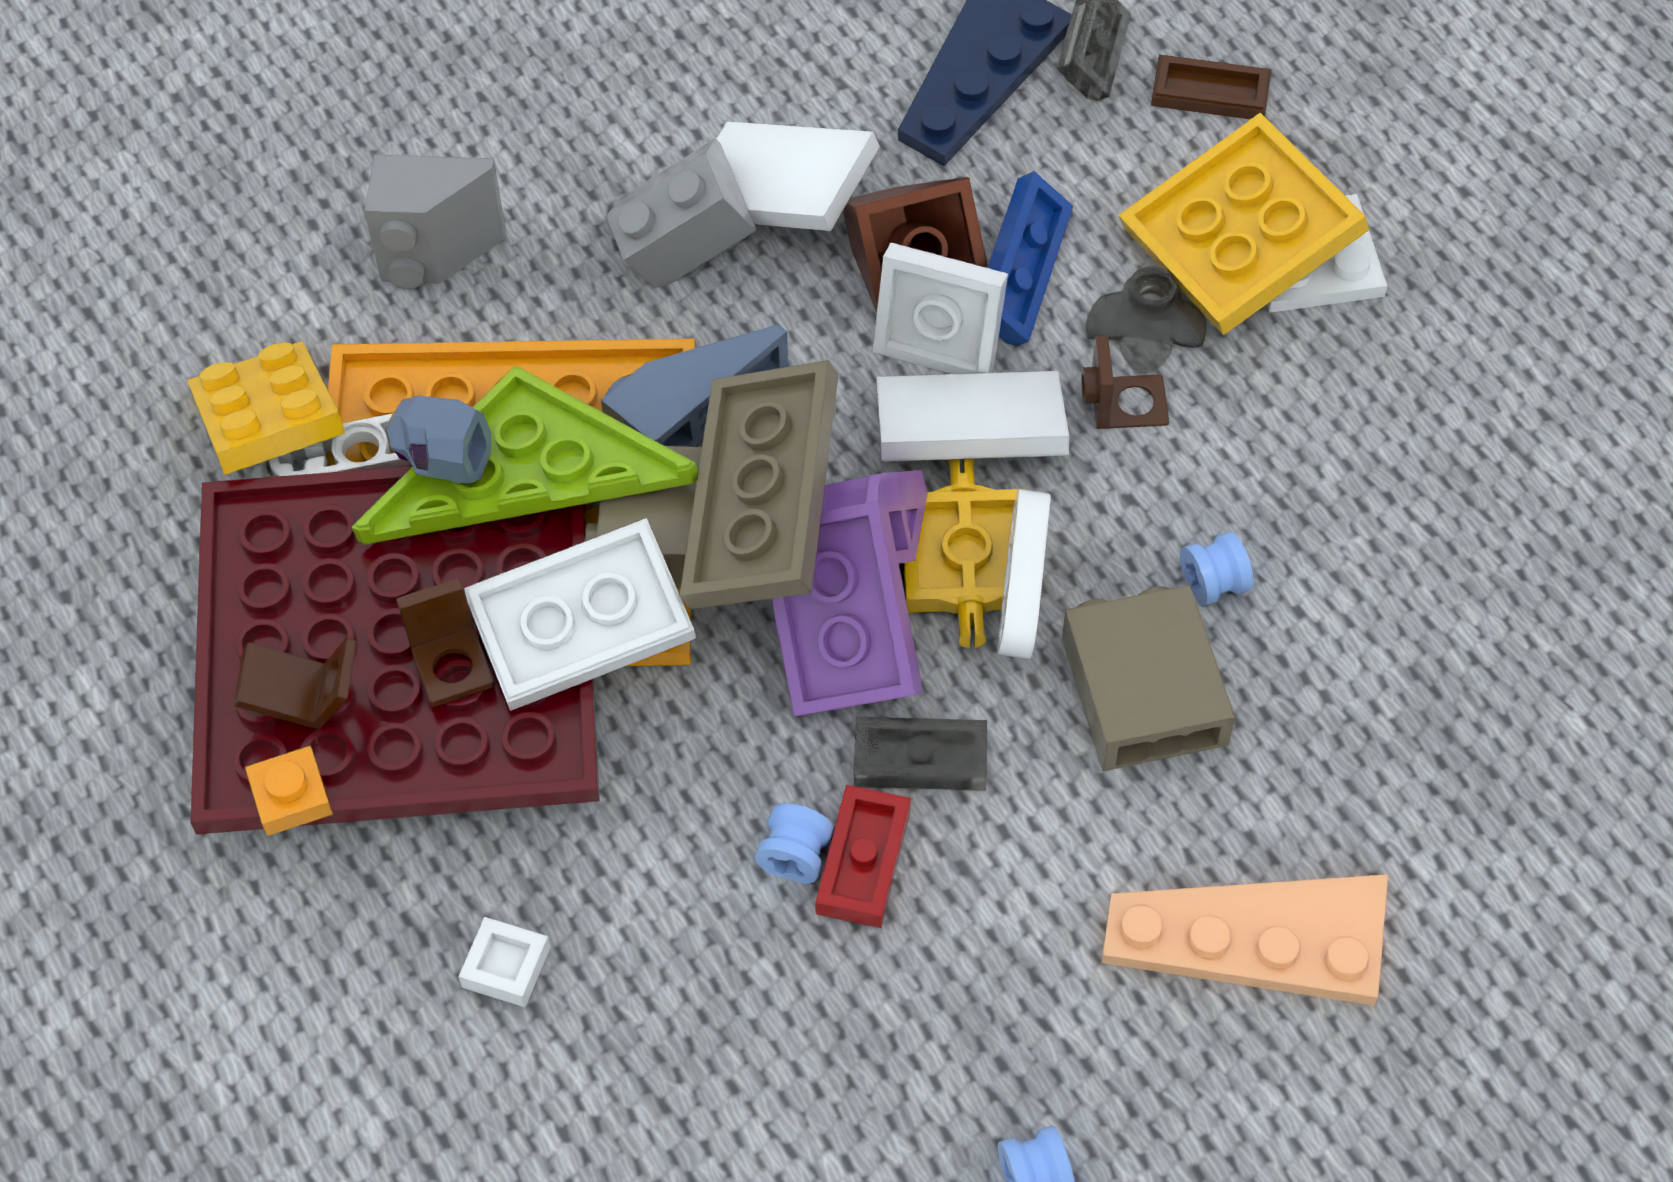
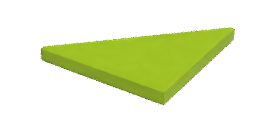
[352,365,698,545]

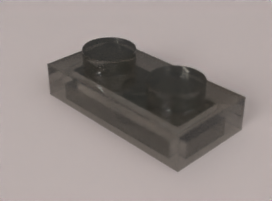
[1057,0,1131,101]
[854,717,987,791]

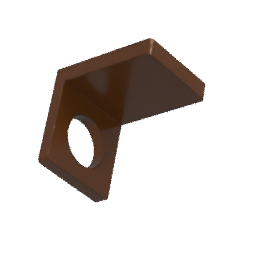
[1081,335,1169,429]
[396,578,494,707]
[233,638,356,730]

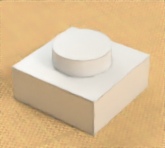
[458,917,551,1008]

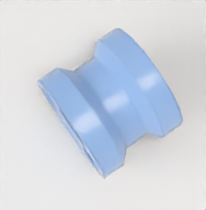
[1180,531,1254,607]
[754,803,834,884]
[998,1126,1075,1182]

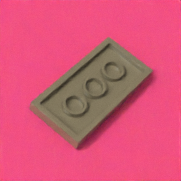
[679,360,838,609]

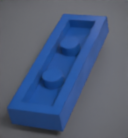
[987,171,1073,346]

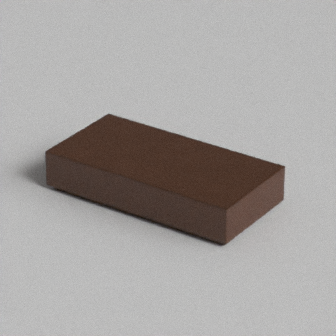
[1151,54,1272,119]

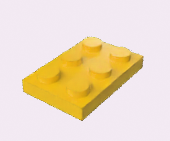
[187,341,345,475]

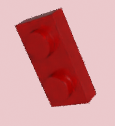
[815,785,911,928]

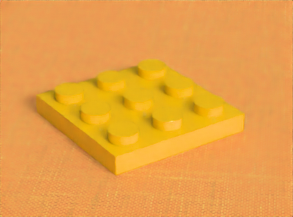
[1118,113,1369,335]

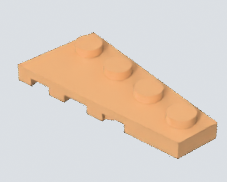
[1101,874,1388,1006]

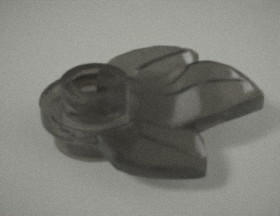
[1085,266,1206,374]

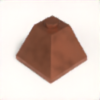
[843,177,988,313]

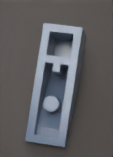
[601,324,789,447]

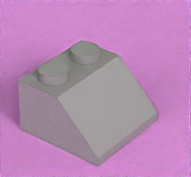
[607,138,757,288]
[364,154,506,289]

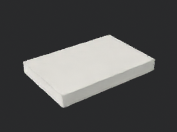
[716,122,880,231]
[876,371,1069,462]
[464,518,696,711]

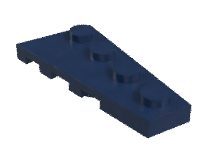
[898,0,1075,166]

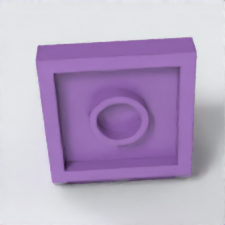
[771,470,927,717]

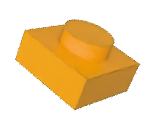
[245,746,333,836]

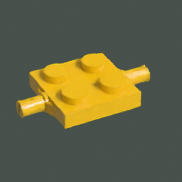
[904,459,1026,648]

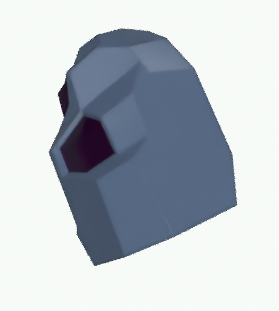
[385,396,491,483]

